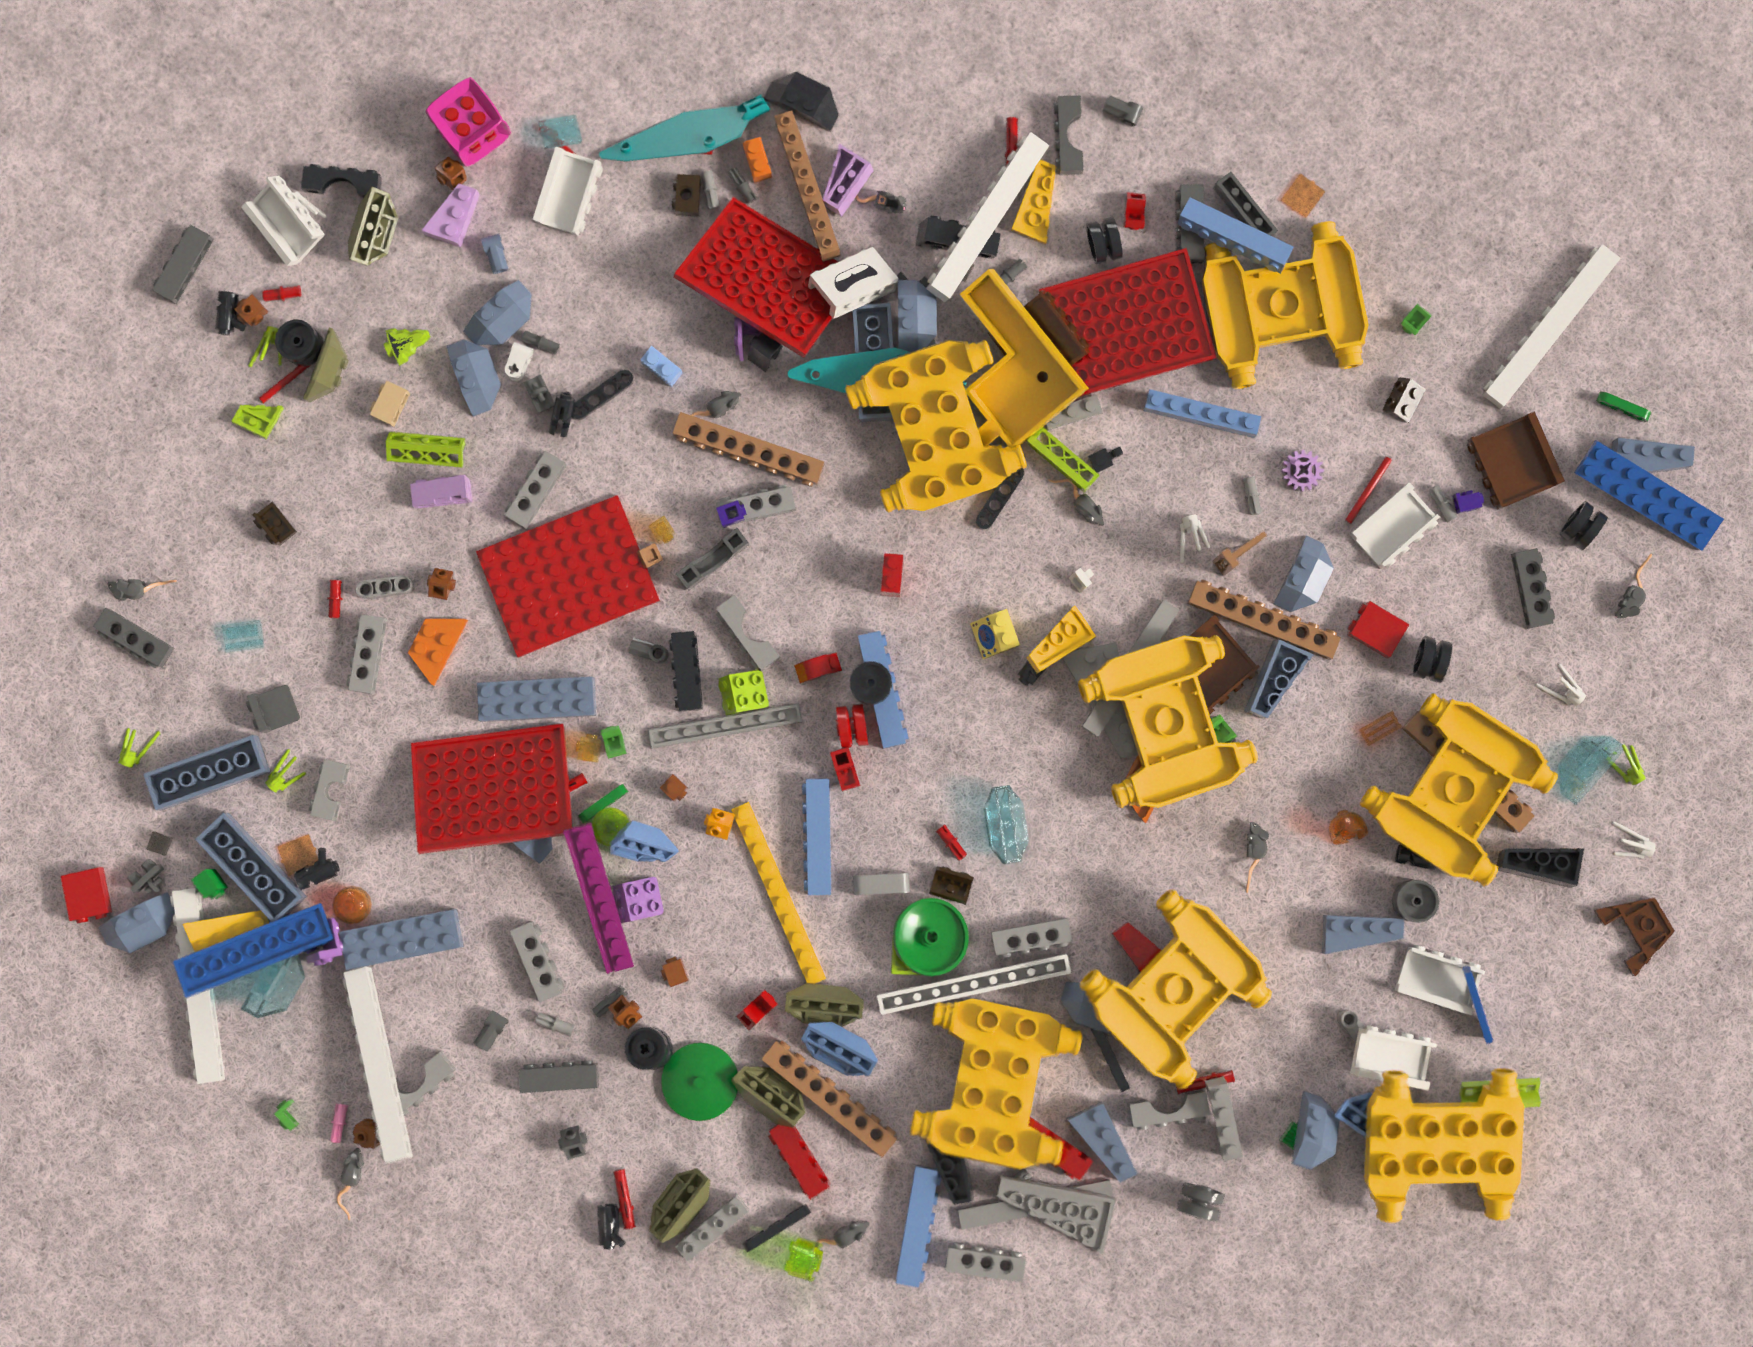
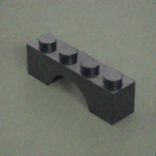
[301,164,382,198]

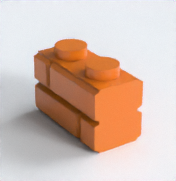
[742,137,772,183]

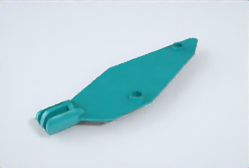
[599,94,770,162]
[787,348,967,394]

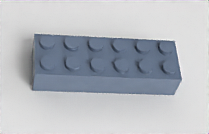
[853,303,893,423]
[477,677,597,722]
[143,735,271,811]
[195,813,307,922]
[339,909,464,970]

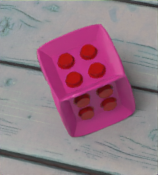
[425,77,511,167]

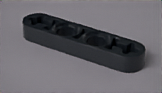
[571,370,634,420]
[976,468,1024,530]
[1090,1028,1130,1093]
[742,1204,811,1252]

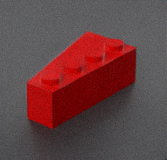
[1111,922,1161,973]
[1028,1117,1093,1181]
[768,1125,830,1200]

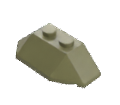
[348,187,398,266]
[303,327,348,402]
[785,983,864,1027]
[732,1066,806,1128]
[649,1168,710,1243]

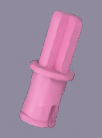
[330,1103,348,1143]

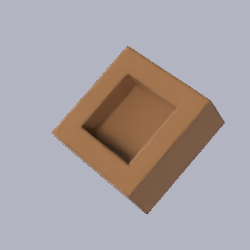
[637,543,663,569]

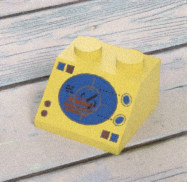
[970,609,1020,659]

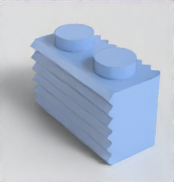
[641,346,683,387]

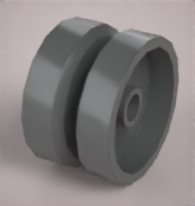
[1392,880,1440,923]
[1177,1182,1225,1222]

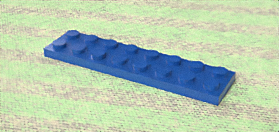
[1574,440,1724,551]
[173,903,334,998]

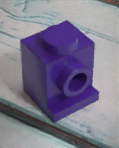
[1452,490,1484,514]
[716,500,747,528]

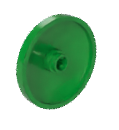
[893,898,969,976]
[661,1043,738,1121]

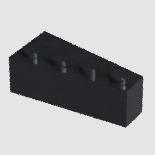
[915,215,1001,259]
[748,333,783,373]
[670,631,703,712]
[1497,848,1585,888]
[925,1139,974,1205]

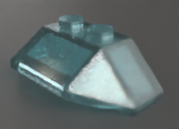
[1557,736,1624,805]
[983,785,1029,864]
[240,954,306,1018]

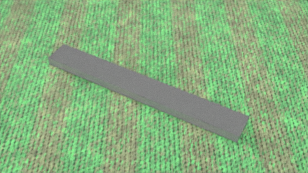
[1081,600,1179,737]
[648,703,802,749]
[958,1179,1113,1230]

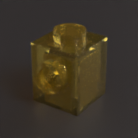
[648,516,676,544]
[576,734,602,763]

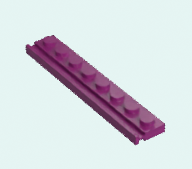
[564,822,634,974]

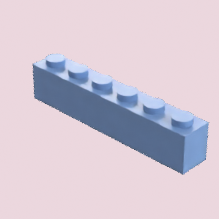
[1177,197,1294,274]
[1143,389,1261,438]
[858,631,909,749]
[802,779,831,895]
[896,1165,941,1288]

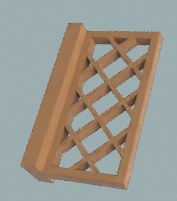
[1213,531,1267,576]

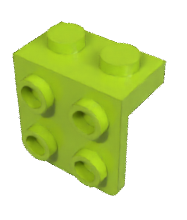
[718,670,769,716]

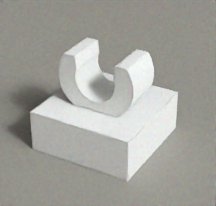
[1069,568,1094,593]

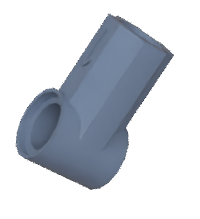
[481,234,509,274]

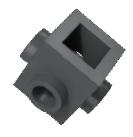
[558,1125,588,1160]

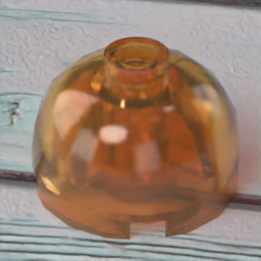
[1328,810,1369,845]
[332,886,372,924]

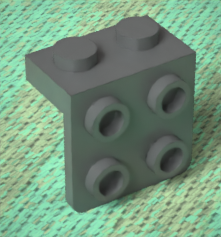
[246,685,300,733]

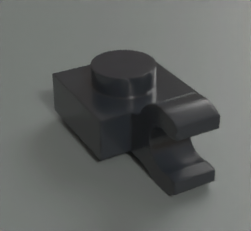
[1088,447,1123,473]

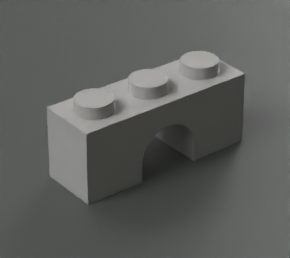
[309,759,350,821]

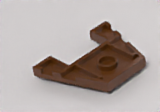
[1594,898,1675,976]

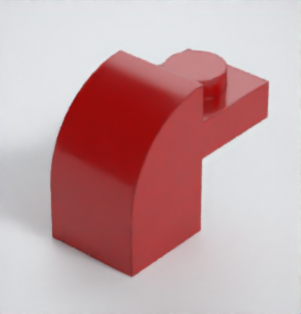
[1123,192,1146,230]
[794,652,842,683]
[830,747,860,792]
[736,990,778,1030]

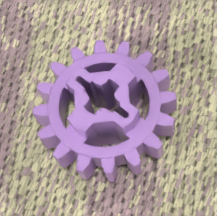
[1281,450,1324,492]

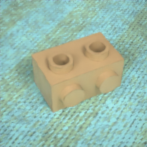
[370,381,411,427]

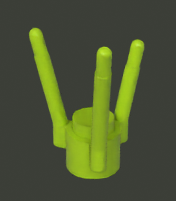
[248,326,282,367]
[118,728,160,768]
[1604,744,1646,786]
[265,749,306,793]

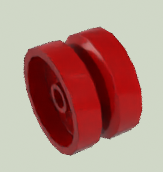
[836,703,868,749]

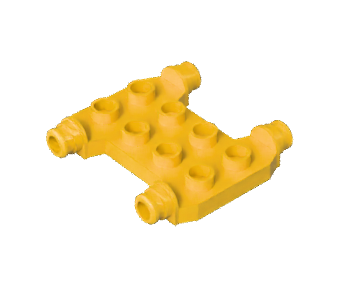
[1202,221,1369,389]
[845,340,1027,513]
[1078,635,1258,808]
[1360,693,1558,887]
[1080,889,1272,1089]
[910,999,1082,1170]
[1364,1068,1524,1223]

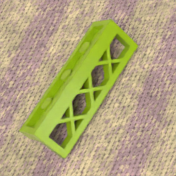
[1027,427,1100,493]
[386,431,465,468]
[1459,1078,1541,1108]

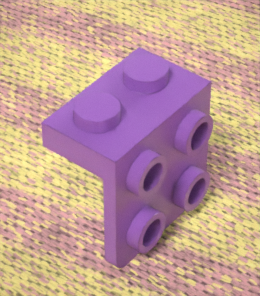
[734,317,762,361]
[612,877,664,923]
[306,917,343,966]

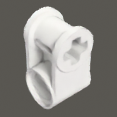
[505,342,534,381]

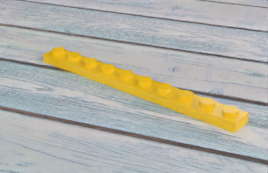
[731,802,826,984]

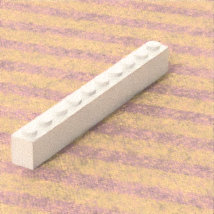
[926,132,1049,302]
[1482,244,1621,409]
[170,888,225,1084]
[877,953,1071,1015]
[343,966,413,1163]

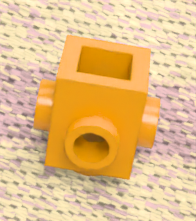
[704,808,735,840]

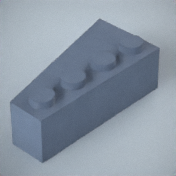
[1612,438,1695,473]
[1244,640,1314,718]
[1322,915,1404,954]
[1067,1101,1137,1183]

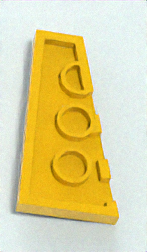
[1011,160,1056,244]
[1026,606,1097,673]
[183,910,269,952]

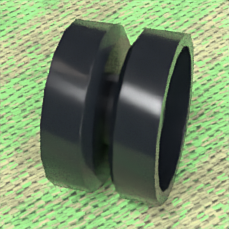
[1086,217,1123,264]
[275,319,324,366]
[1559,501,1608,551]
[1413,636,1452,683]
[850,661,892,705]
[625,1027,673,1070]

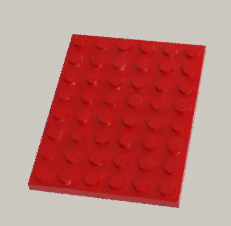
[673,197,838,358]
[1039,248,1216,397]
[476,495,660,658]
[411,723,573,854]

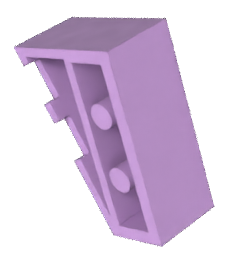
[823,144,874,217]
[422,184,480,248]
[410,475,472,509]

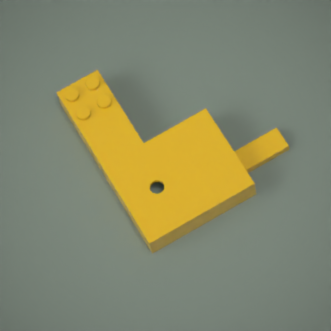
[960,269,1089,448]

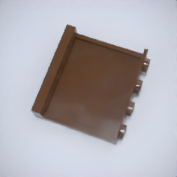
[988,290,1090,383]
[1467,411,1565,510]
[1190,615,1260,715]

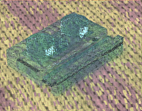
[539,115,582,149]
[222,620,265,653]

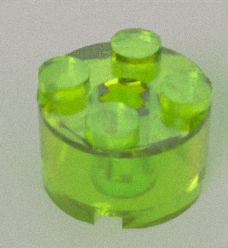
[592,808,631,846]
[784,1237,823,1282]

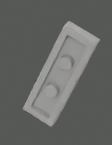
[1046,395,1103,430]

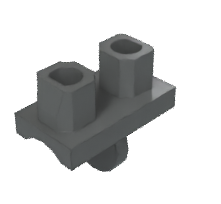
[523,374,555,414]
[127,859,164,893]

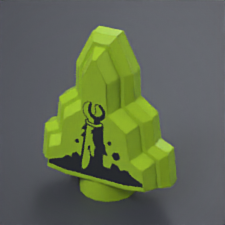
[384,328,431,366]

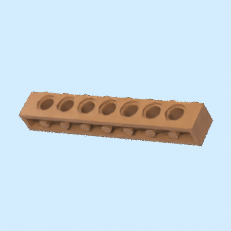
[774,110,841,262]
[673,412,825,487]
[1187,580,1341,660]
[1402,711,1535,833]
[761,1040,897,1158]

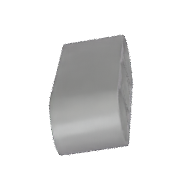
[356,575,414,599]
[853,873,910,895]

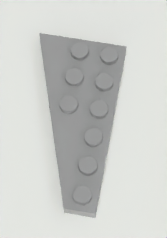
[1062,642,1138,759]
[997,1176,1115,1255]

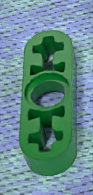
[1596,391,1651,422]
[578,784,629,824]

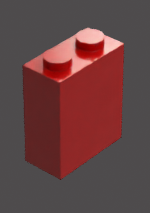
[881,553,904,597]
[1347,601,1410,658]
[61,867,112,924]

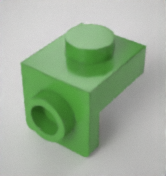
[1401,303,1432,335]
[1210,714,1237,743]
[600,726,627,759]
[274,1099,299,1131]

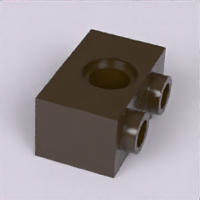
[672,174,701,217]

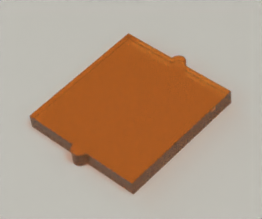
[1281,173,1326,218]
[277,834,318,876]

